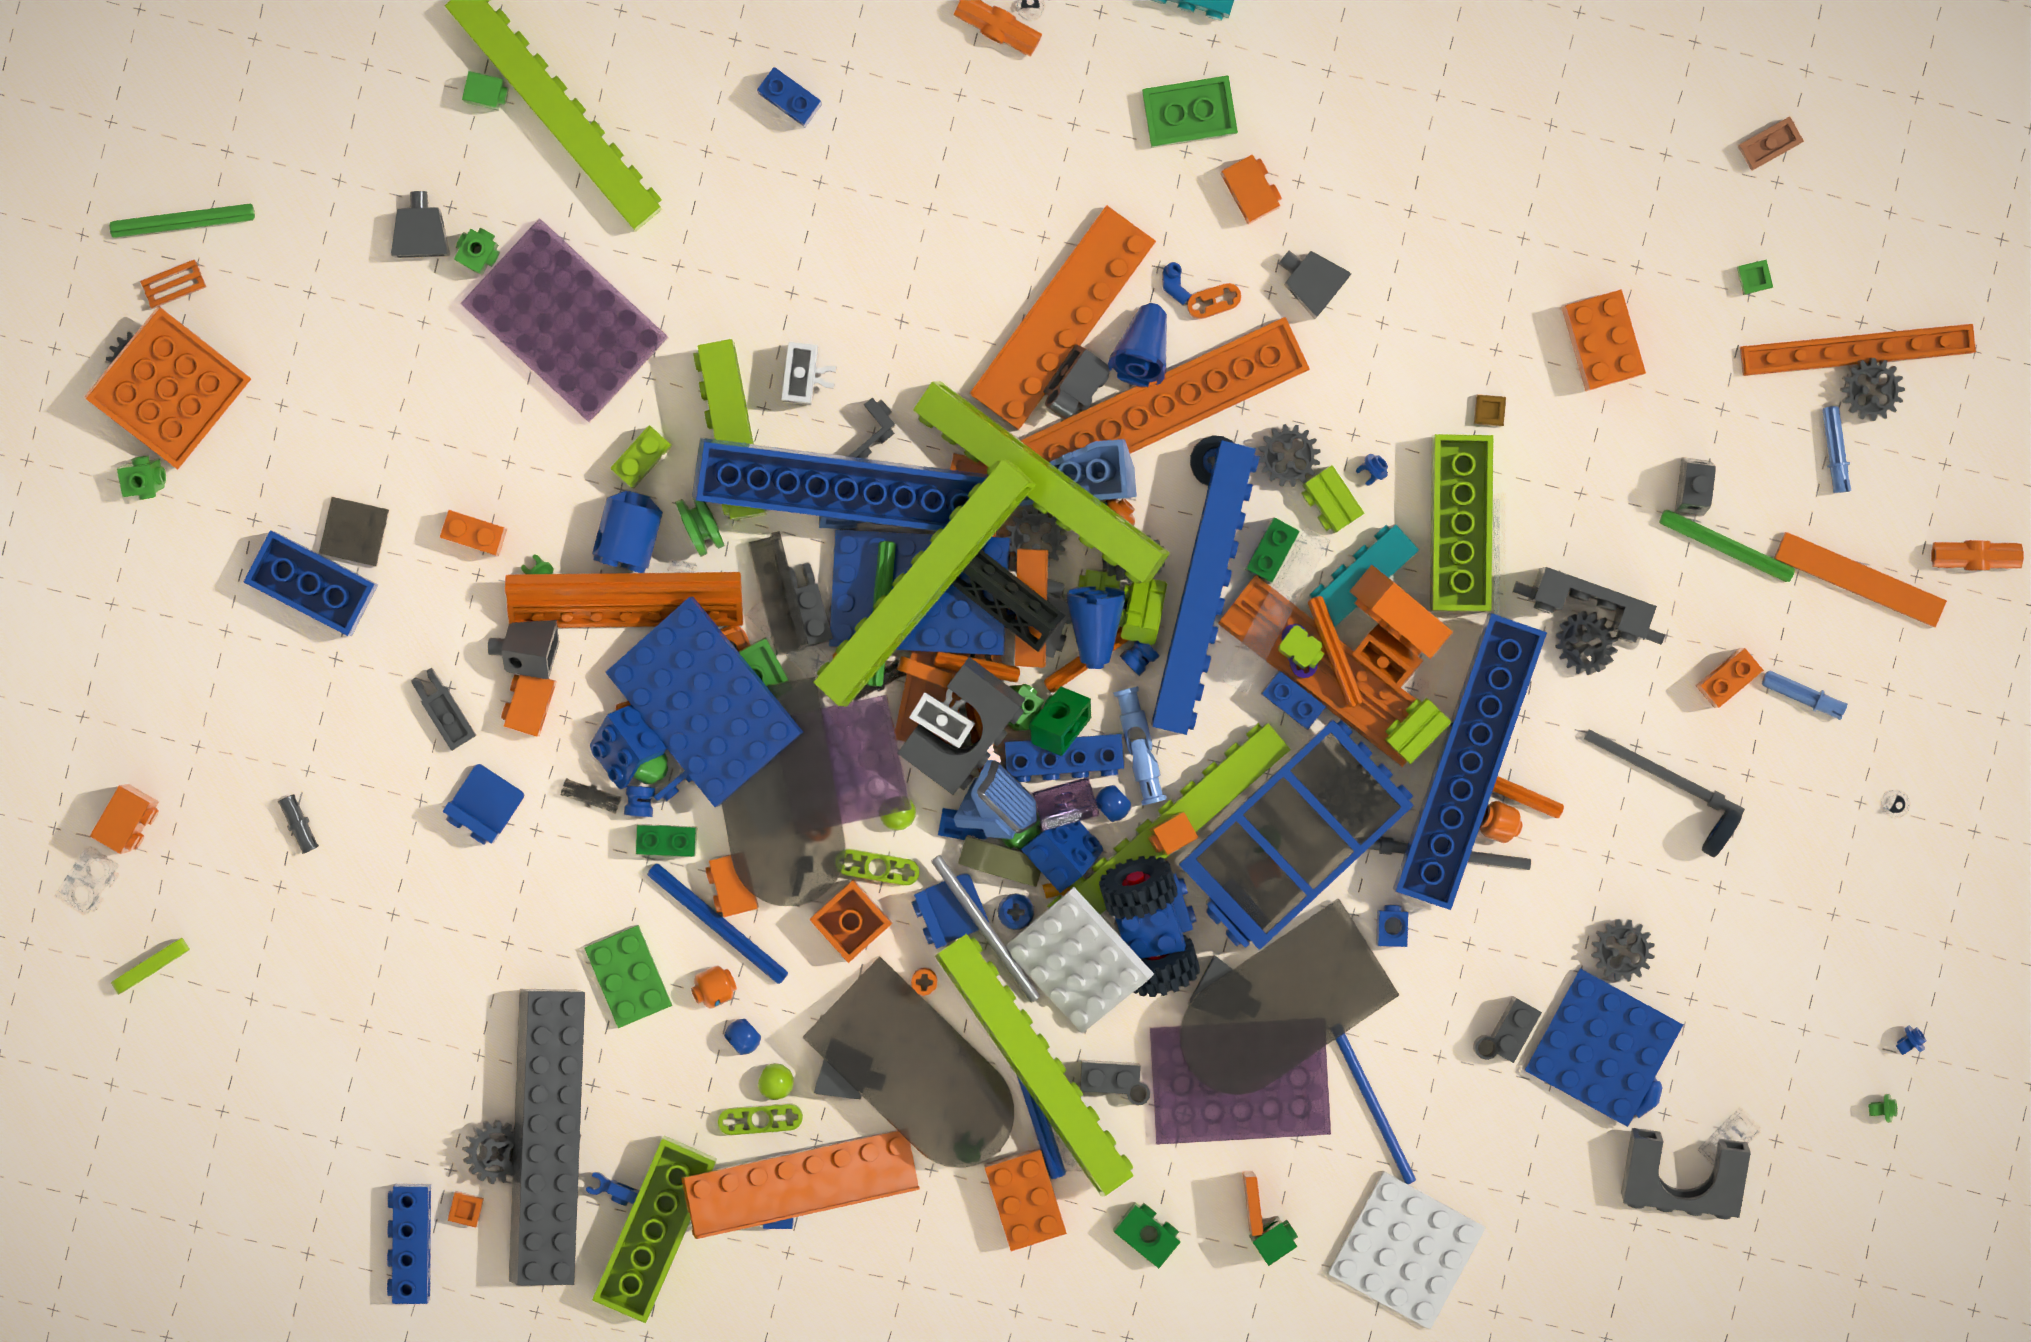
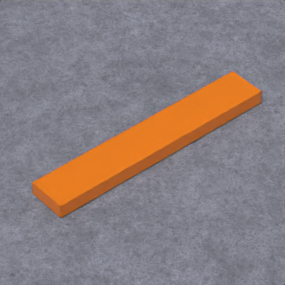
[1774,532,1947,627]

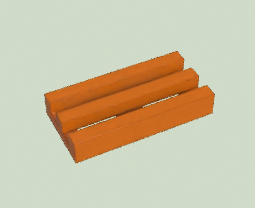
[140,259,207,309]

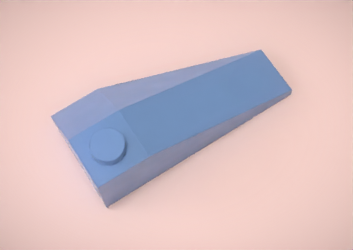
[1018,439,1137,506]

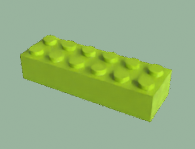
[693,339,767,521]
[1430,434,1494,612]
[592,1135,718,1324]

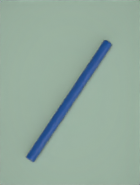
[1330,1023,1416,1184]

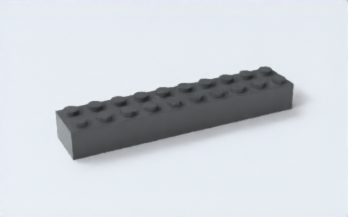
[509,988,585,1286]

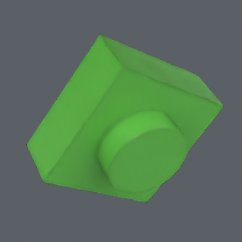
[1737,259,1774,295]

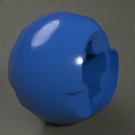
[1094,785,1131,822]
[997,893,1035,930]
[724,1018,761,1055]

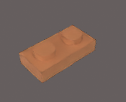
[1738,116,1804,171]

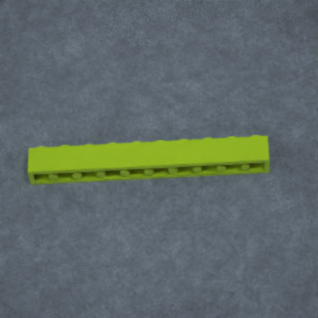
[444,0,663,232]
[913,381,1170,584]
[813,459,1036,707]
[1047,723,1291,915]
[934,934,1134,1197]

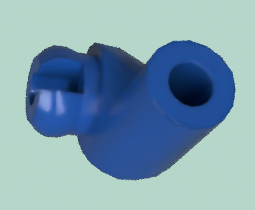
[1162,262,1192,306]
[1635,1077,1663,1119]

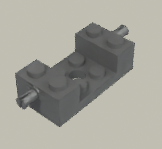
[1512,567,1665,645]

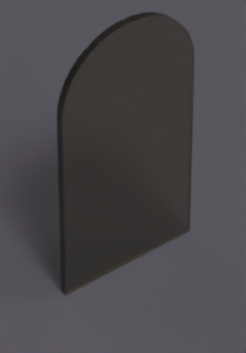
[722,677,846,907]
[1180,899,1400,1095]
[802,956,1014,1168]

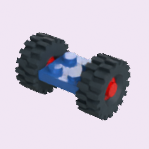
[1099,856,1200,997]

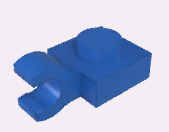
[938,808,988,840]
[586,1172,639,1206]

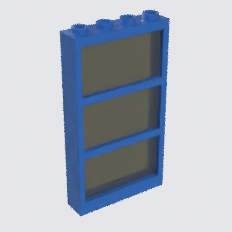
[1179,719,1414,950]

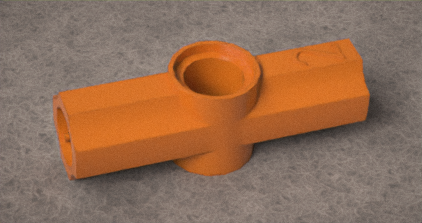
[954,0,1043,57]
[1931,540,2024,570]

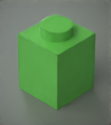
[462,71,509,111]

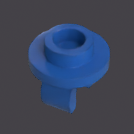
[1355,454,1388,486]
[1896,1025,1927,1055]

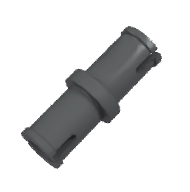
[277,794,319,854]

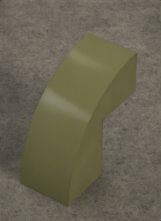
[958,836,1041,887]

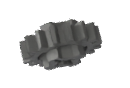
[462,1119,514,1184]

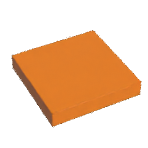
[1242,1171,1263,1236]

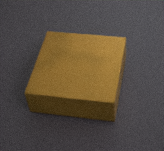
[1474,394,1506,426]

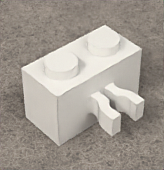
[781,341,837,405]
[909,688,975,748]

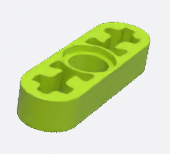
[835,849,919,885]
[111,937,190,995]
[718,1103,803,1135]

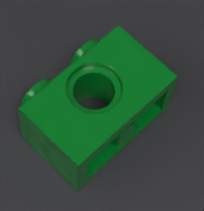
[1245,517,1300,583]
[1029,686,1092,756]
[636,824,698,857]
[1113,1202,1181,1269]
[1249,1216,1298,1266]

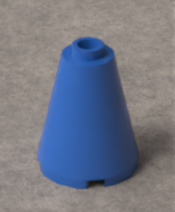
[1108,303,1167,387]
[1067,586,1125,669]

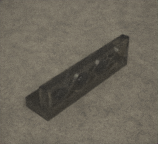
[748,531,808,656]

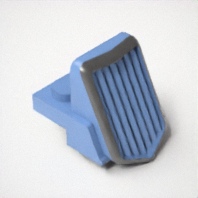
[954,760,1037,839]

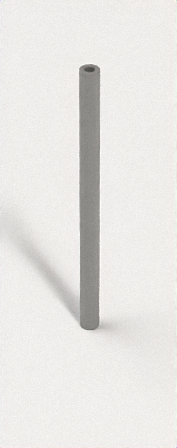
[931,855,1040,1003]

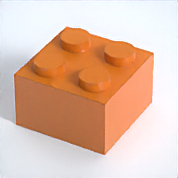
[90,784,159,854]
[809,879,893,963]

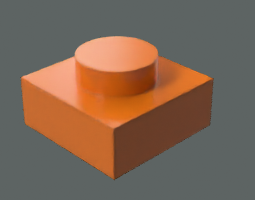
[448,1191,484,1228]

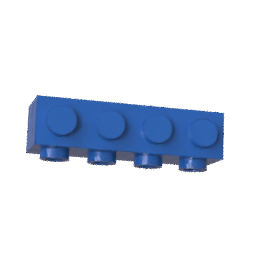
[1005,734,1124,782]
[387,1184,431,1304]

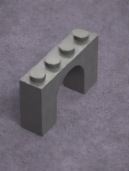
[897,657,1025,796]
[1621,1128,1751,1220]

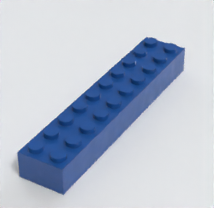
[692,438,989,531]
[1151,440,1260,735]
[1393,612,1547,910]

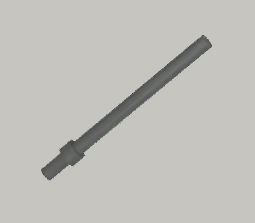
[1584,729,1745,815]
[1357,836,1531,870]

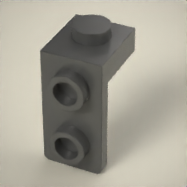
[848,397,896,459]

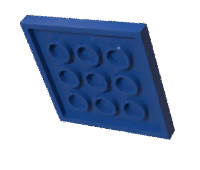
[1524,968,1684,1127]

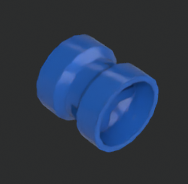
[1119,640,1160,677]
[624,785,655,817]

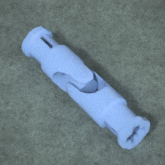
[1113,686,1167,806]

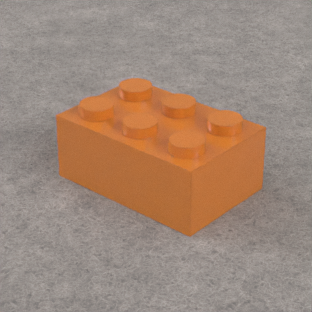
[1562,289,1646,392]
[1349,565,1453,659]
[984,1147,1067,1251]

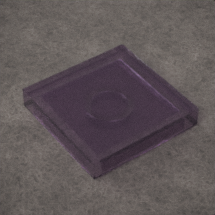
[1032,778,1100,831]

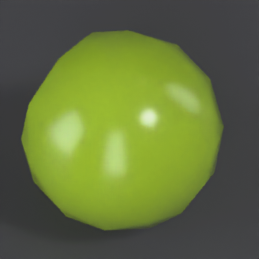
[879,796,916,831]
[758,1063,794,1100]

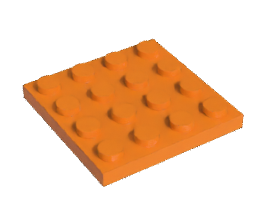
[84,305,251,470]

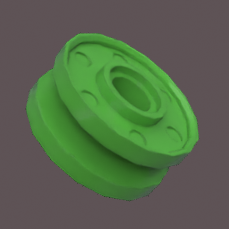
[675,498,725,557]

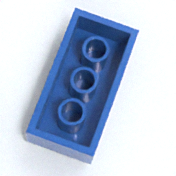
[243,530,379,636]

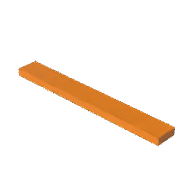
[1740,324,1976,376]

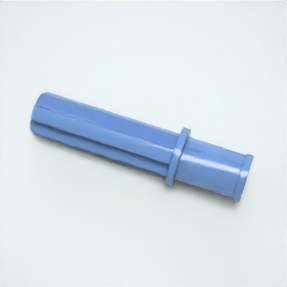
[1822,406,1852,494]
[1762,670,1848,721]

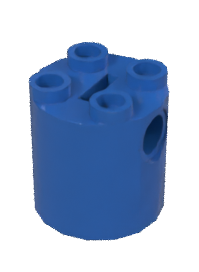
[592,490,663,573]

